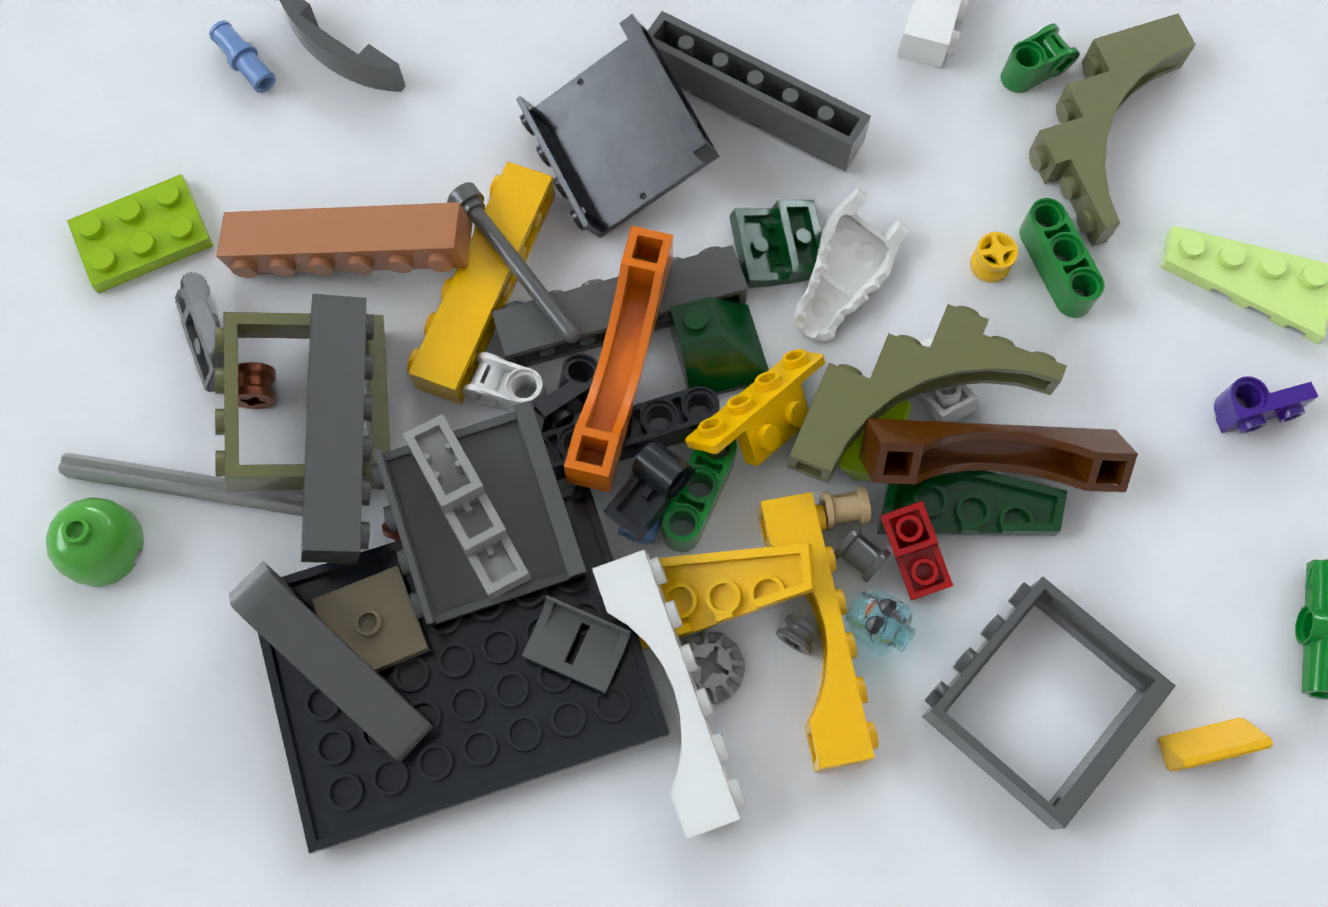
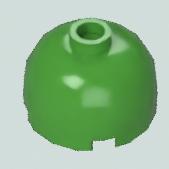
[45,497,144,587]

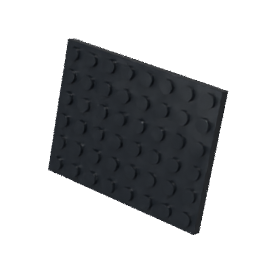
[258,485,669,854]

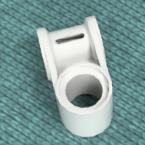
[462,352,547,412]

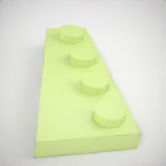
[1161,226,1328,344]

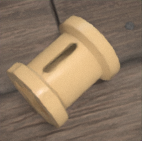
[820,486,871,530]

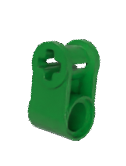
[1000,23,1080,93]

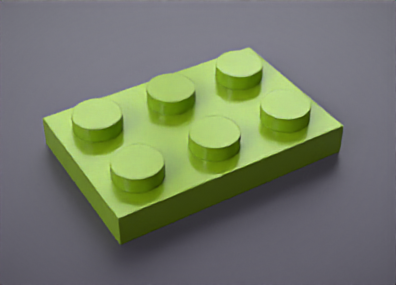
[67,174,214,293]

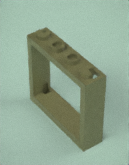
[214,312,390,492]

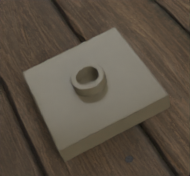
[312,565,431,672]

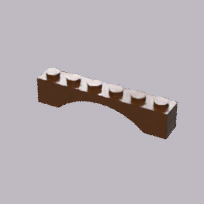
[859,418,1138,492]

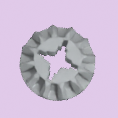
[682,631,745,704]

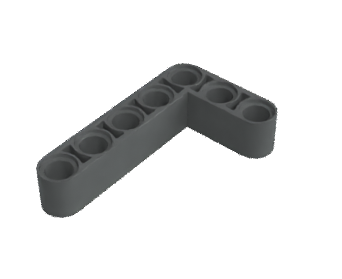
[229,561,434,762]

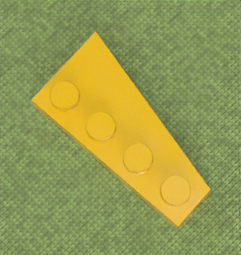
[638,543,816,650]

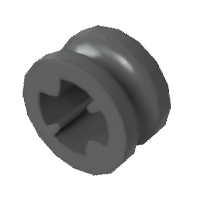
[776,614,822,655]

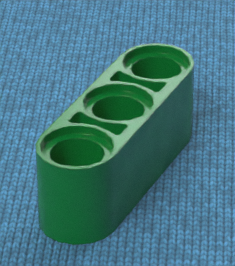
[1019,198,1105,318]
[662,439,737,552]

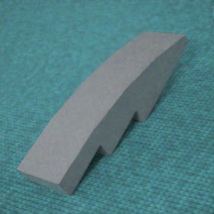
[402,414,531,601]

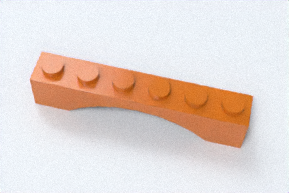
[564,225,674,493]

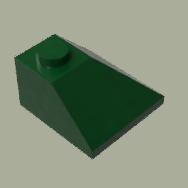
[669,297,769,395]

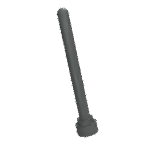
[447,182,580,343]

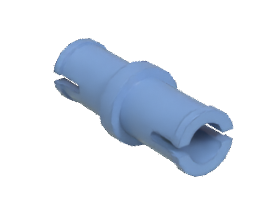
[209,20,276,93]

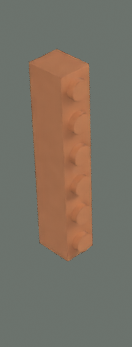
[216,202,472,278]

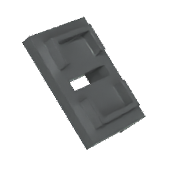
[522,595,632,694]

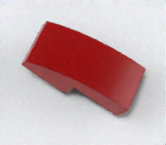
[880,501,954,601]

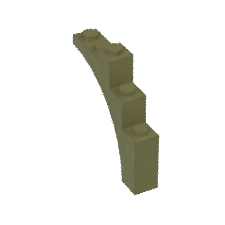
[1029,13,1196,247]
[787,304,1067,484]

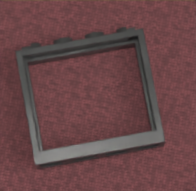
[922,576,1176,830]

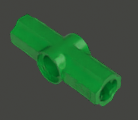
[1295,559,1328,699]

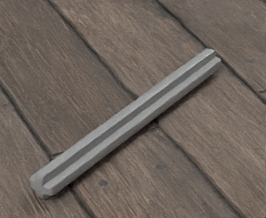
[58,452,304,516]

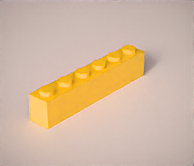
[407,161,556,405]

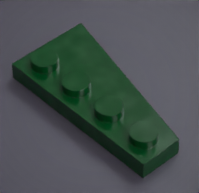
[877,471,1067,536]

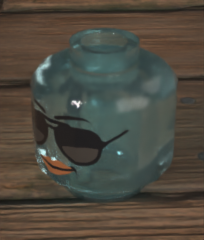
[846,589,916,656]

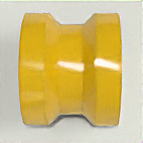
[970,232,1018,283]

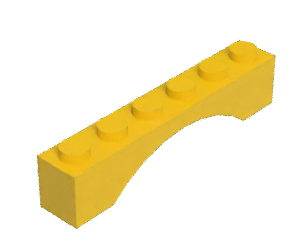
[758,492,879,772]

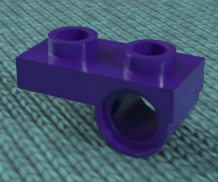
[1214,376,1319,434]

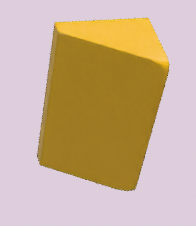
[1158,718,1274,772]

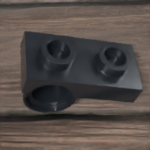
[533,353,598,433]
[603,441,696,541]

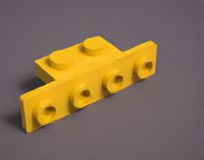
[685,349,826,466]

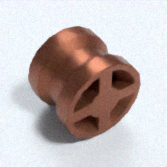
[238,362,276,409]

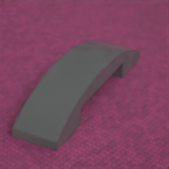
[280,0,406,92]

